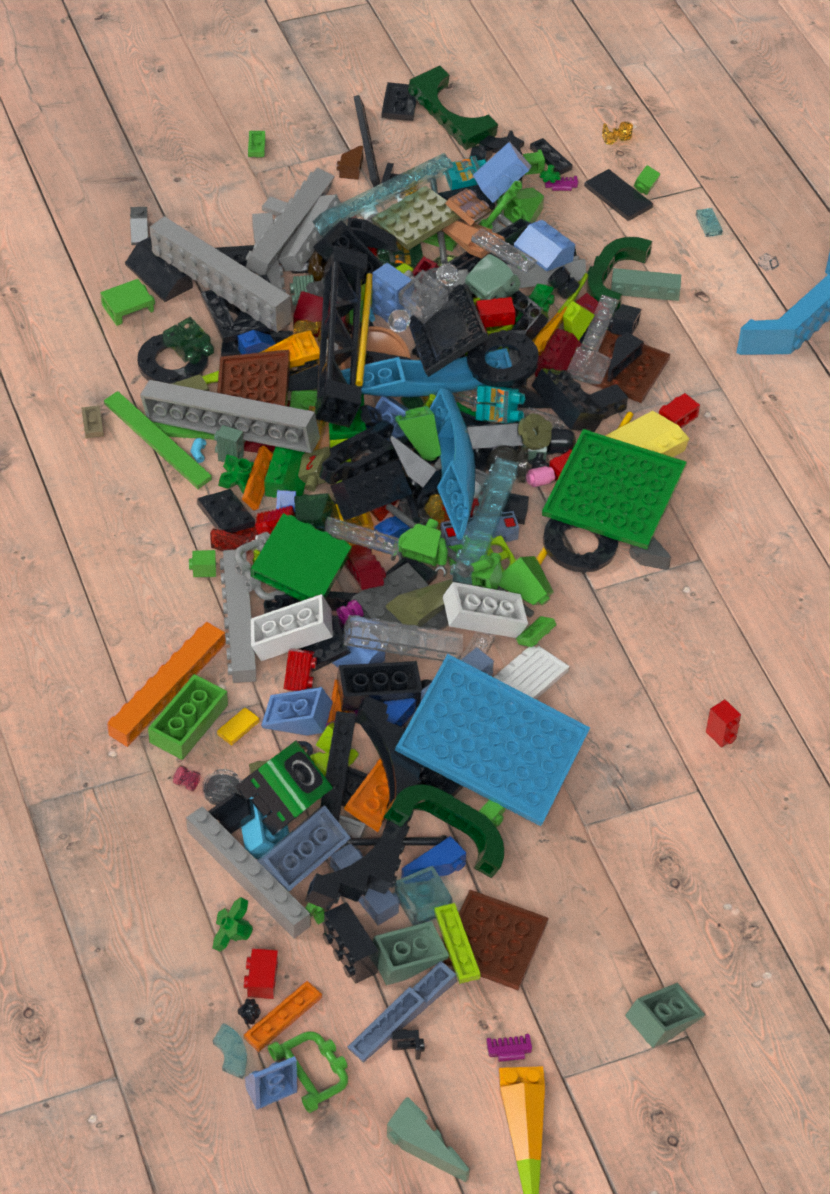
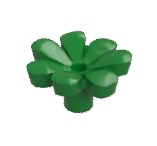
[539,165,561,183]

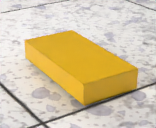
[217,707,260,746]

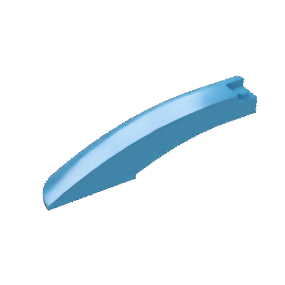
[340,348,512,397]
[430,388,476,540]

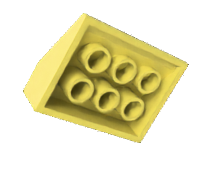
[605,411,689,457]

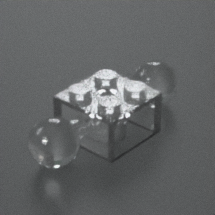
[388,263,459,332]

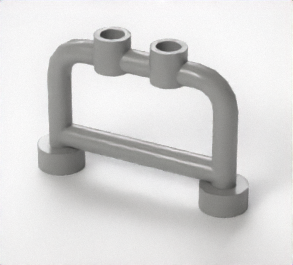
[235,532,286,601]

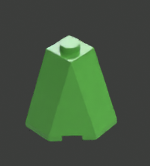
[504,188,544,223]
[395,406,441,461]
[498,556,554,605]

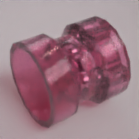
[173,765,201,791]

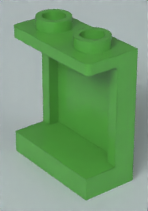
[100,279,155,326]

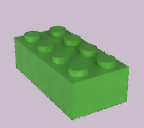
[148,674,228,760]

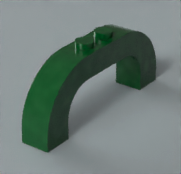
[587,237,653,316]
[383,785,505,878]

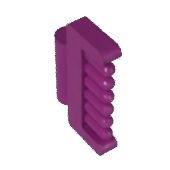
[544,176,578,191]
[486,1034,532,1062]

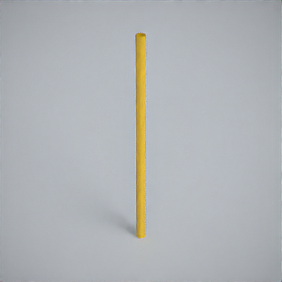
[356,273,372,387]

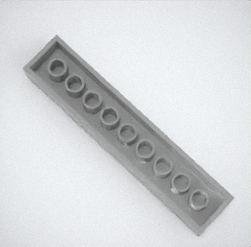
[150,216,292,332]
[140,380,320,453]

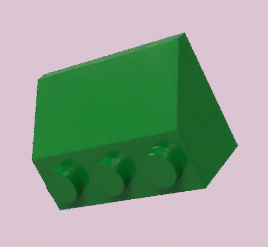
[264,446,306,502]

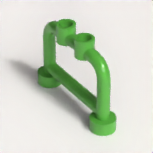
[478,180,522,229]
[268,1031,348,1113]

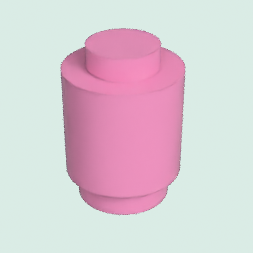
[526,466,555,487]

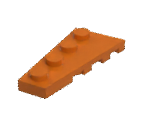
[344,758,389,832]

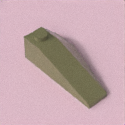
[385,579,453,633]

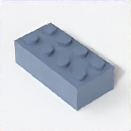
[257,806,351,892]

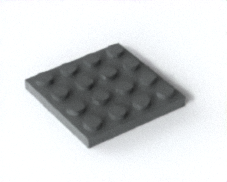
[351,563,449,656]

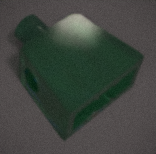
[294,493,334,530]

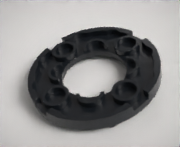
[467,330,539,387]
[137,331,208,384]
[543,518,618,572]

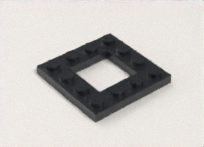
[201,274,290,343]

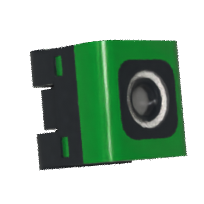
[235,740,333,836]

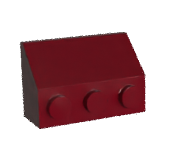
[293,291,350,339]
[535,328,588,378]

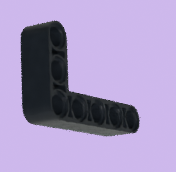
[510,284,549,340]

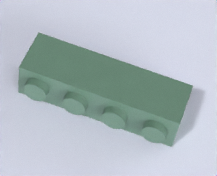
[611,268,681,301]

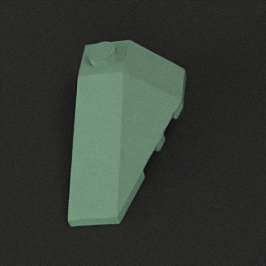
[387,1097,470,1182]

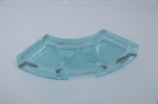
[213,1023,247,1079]

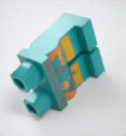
[444,156,486,190]
[476,384,525,423]

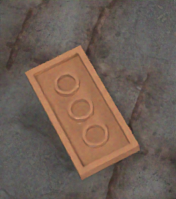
[445,189,492,226]

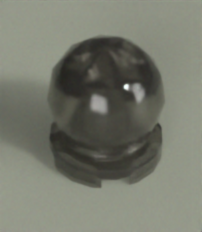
[486,445,529,483]

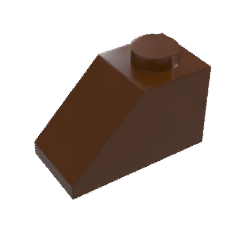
[336,145,363,180]

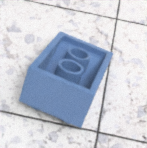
[261,687,333,735]
[245,1056,297,1110]

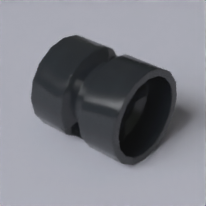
[547,266,580,299]

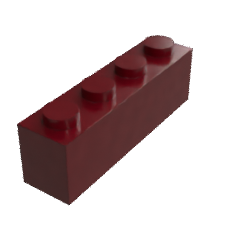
[345,543,386,590]

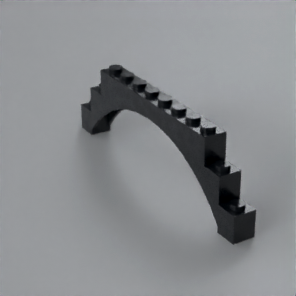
[305,696,425,910]

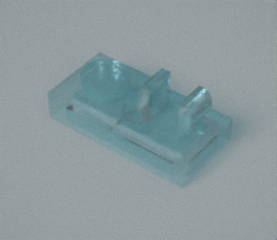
[696,208,723,237]

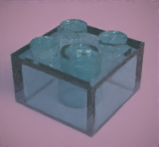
[395,865,452,926]

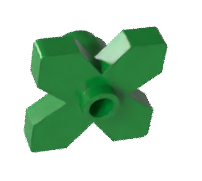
[218,454,254,494]
[212,897,253,952]

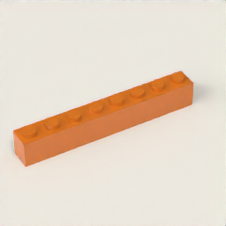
[107,621,226,747]

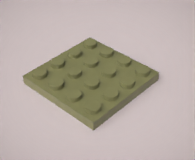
[371,186,461,250]

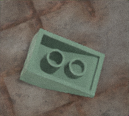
[373,921,449,986]
[625,983,705,1048]

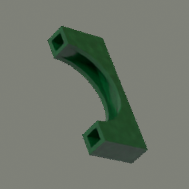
[408,65,498,150]

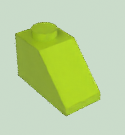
[563,301,595,340]

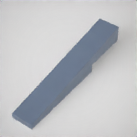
[347,961,457,1063]

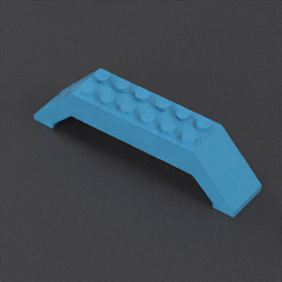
[736,251,830,355]

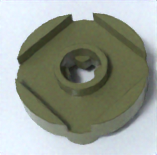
[518,413,552,451]

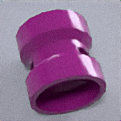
[337,600,364,626]

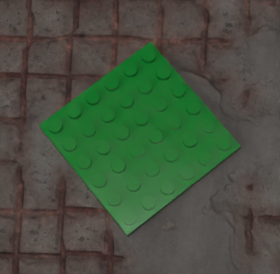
[542,429,687,550]

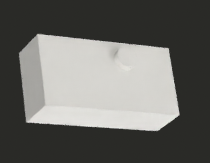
[443,582,528,638]
[251,594,333,661]

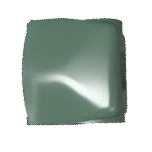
[465,254,521,300]

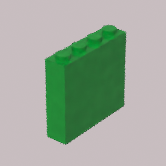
[251,513,352,601]

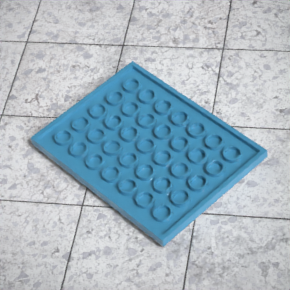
[395,654,590,826]

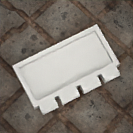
[494,646,569,699]

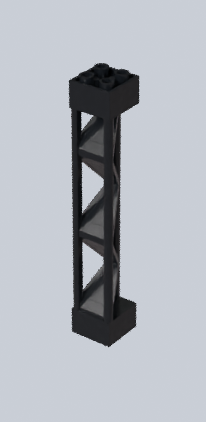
[315,245,368,428]

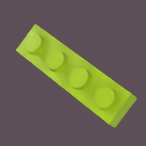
[434,903,481,984]

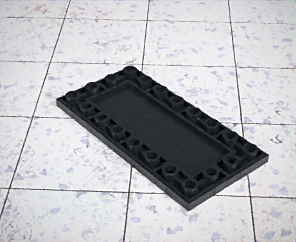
[407,283,490,377]

